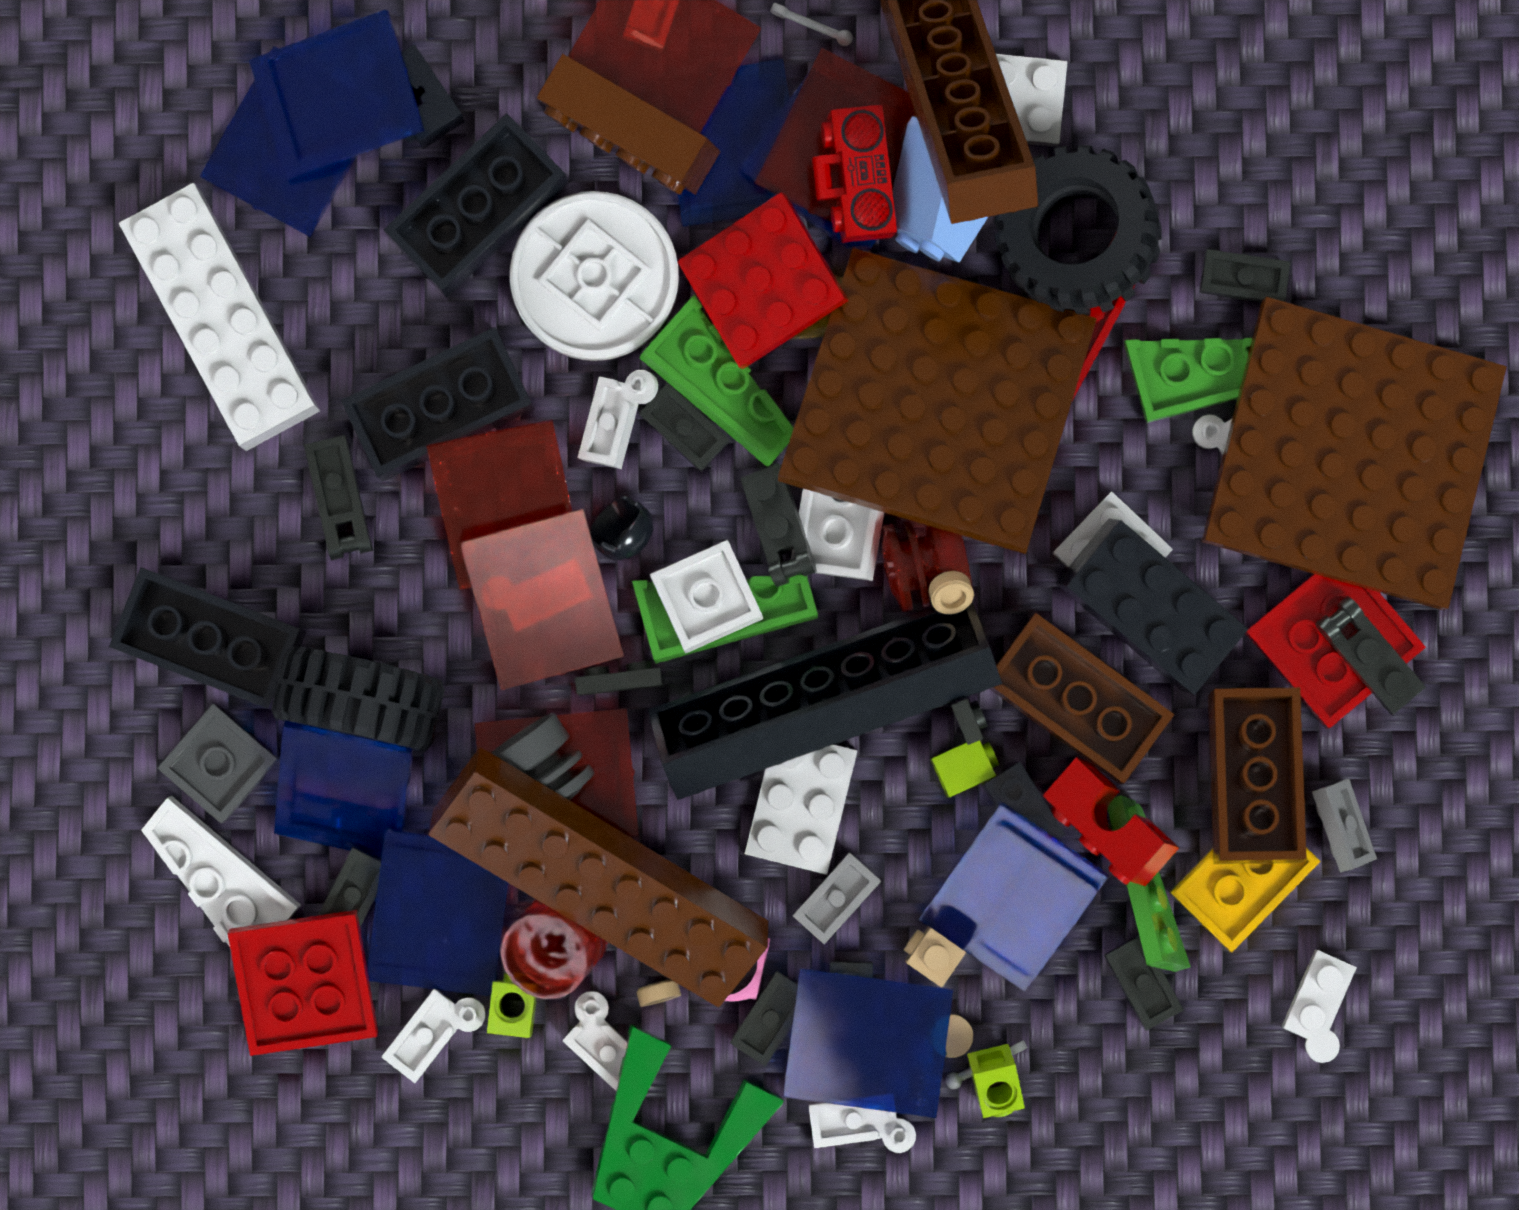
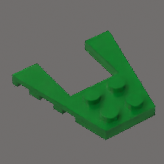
[591,1024,784,1210]

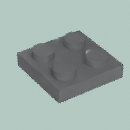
[157,704,279,824]

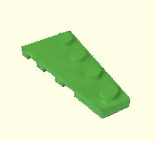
[639,295,794,467]
[1124,338,1252,423]
[632,575,818,664]
[1108,795,1191,972]

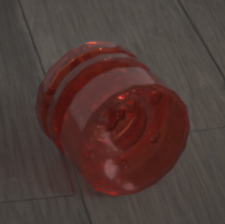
[881,520,973,613]
[501,899,608,999]

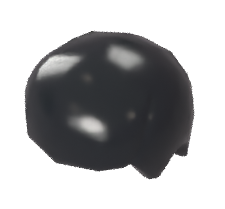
[588,496,654,560]

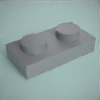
[1312,779,1377,873]
[792,852,881,944]

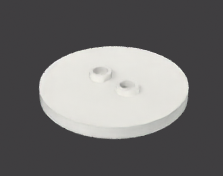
[510,191,679,361]

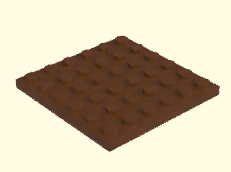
[778,248,1097,554]
[1201,297,1507,610]

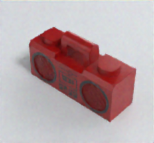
[812,105,897,243]

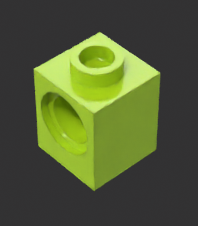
[930,740,999,798]
[487,973,538,1038]
[967,1044,1025,1118]

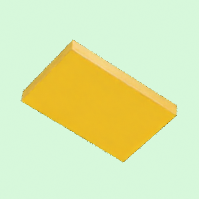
[1169,847,1321,953]

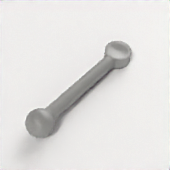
[770,3,853,46]
[945,1040,1028,1089]

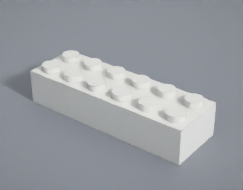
[119,183,320,451]

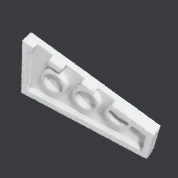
[141,796,301,947]

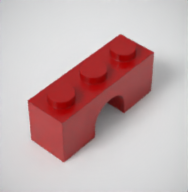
[1043,757,1179,886]

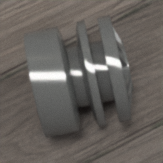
[490,712,595,800]

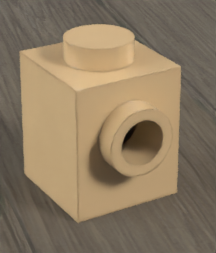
[904,926,966,988]

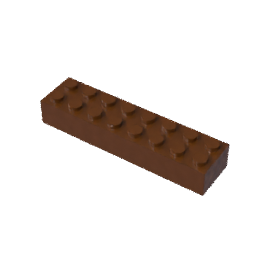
[881,0,1038,224]
[428,747,769,1008]

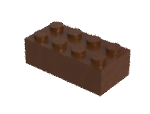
[537,53,721,195]
[990,613,1175,784]
[1208,687,1307,864]

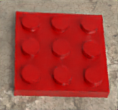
[677,192,849,369]
[1245,574,1426,730]
[227,910,378,1056]

